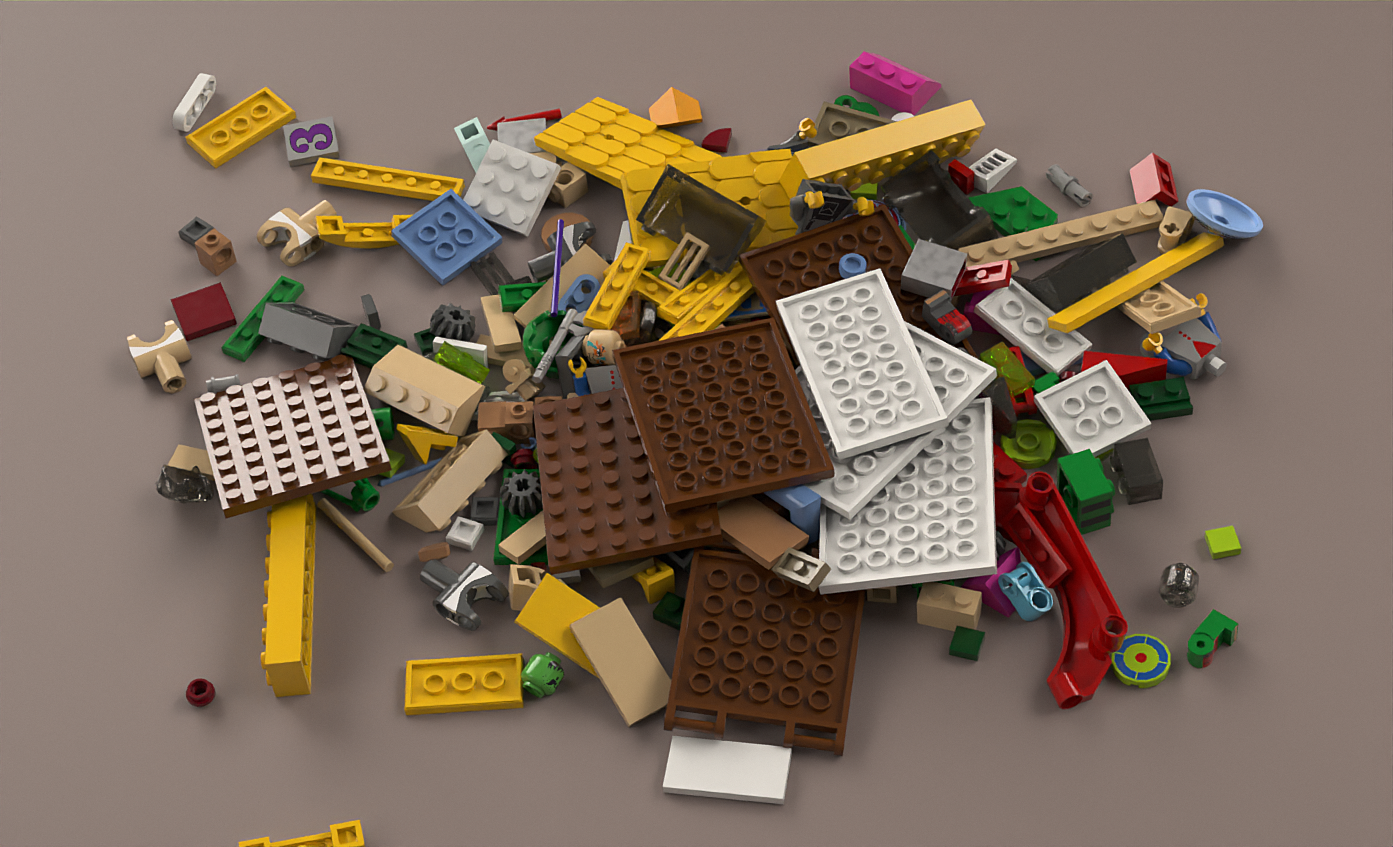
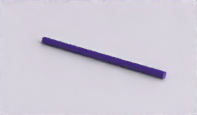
[551,219,564,317]

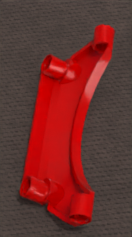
[994,471,1128,710]

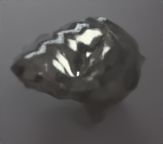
[156,464,214,504]

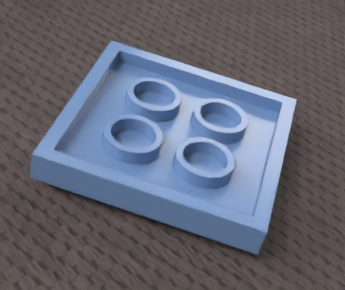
[391,189,502,286]

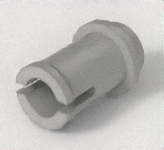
[206,374,240,394]

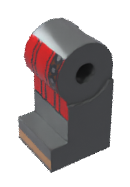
[922,289,972,346]

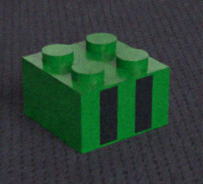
[1057,449,1115,535]

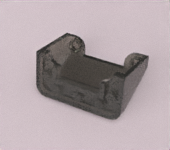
[881,150,999,251]
[636,164,766,276]

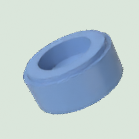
[839,253,866,279]

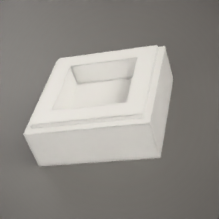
[446,516,484,551]

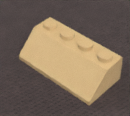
[364,345,485,437]
[392,429,508,533]

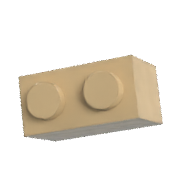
[917,581,982,631]

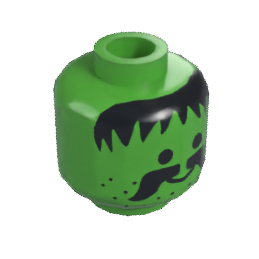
[521,652,565,698]

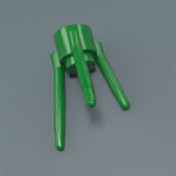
[320,478,380,512]

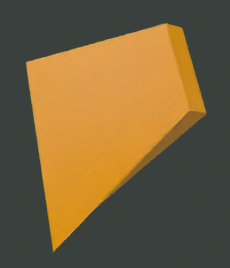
[649,87,703,128]

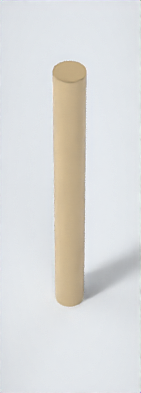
[317,498,394,572]

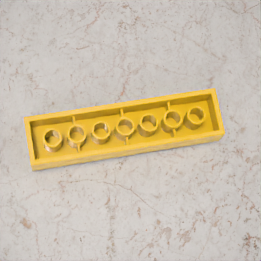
[779,100,986,199]
[261,494,316,697]

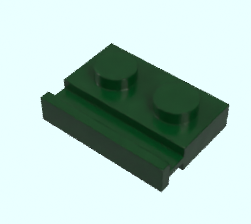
[340,323,408,369]
[1129,377,1193,421]

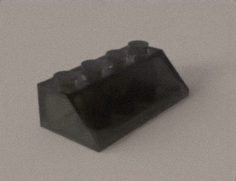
[1022,233,1137,312]

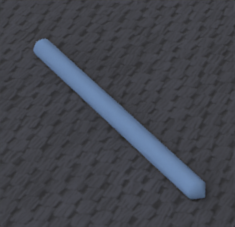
[378,457,442,486]

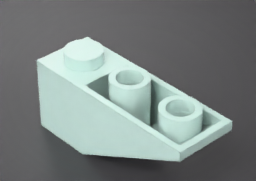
[454,117,490,173]

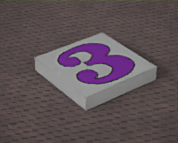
[283,116,340,167]

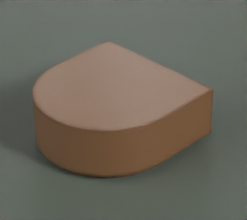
[418,542,451,562]

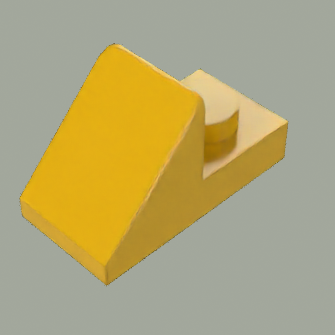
[396,424,458,465]
[632,556,675,604]

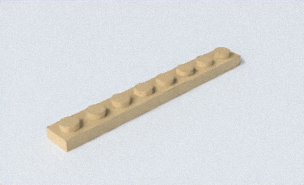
[958,200,1164,267]

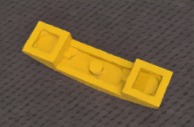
[315,215,412,248]
[238,820,365,847]

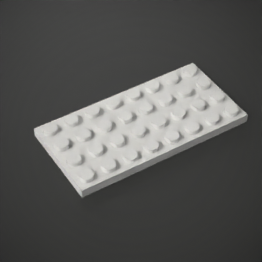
[776,269,949,460]

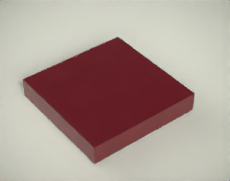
[170,282,237,341]

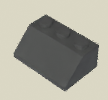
[258,302,359,361]

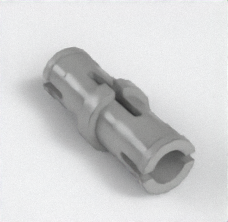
[1046,164,1093,207]

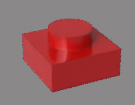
[948,159,974,195]

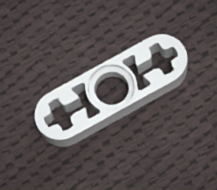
[172,73,216,132]

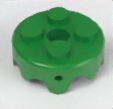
[523,310,584,379]

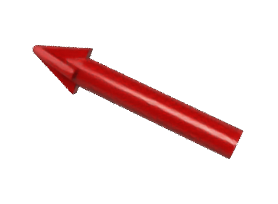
[487,108,562,131]

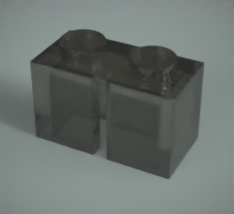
[1110,438,1163,505]

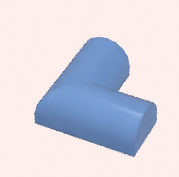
[764,484,821,545]

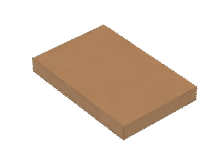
[718,495,809,570]

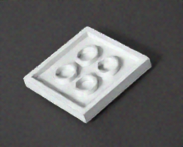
[463,139,561,237]
[1034,360,1152,457]

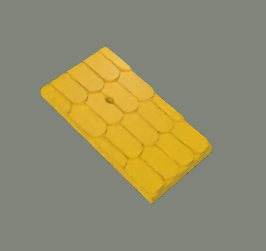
[534,97,722,189]
[620,149,798,268]

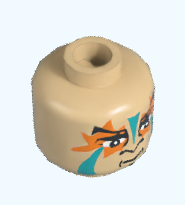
[582,329,625,366]

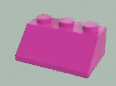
[849,51,941,115]

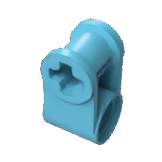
[998,562,1053,622]

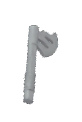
[532,309,594,383]

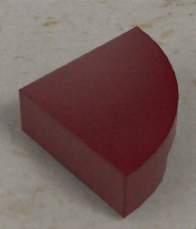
[701,128,732,153]

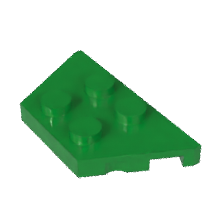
[966,186,1058,261]

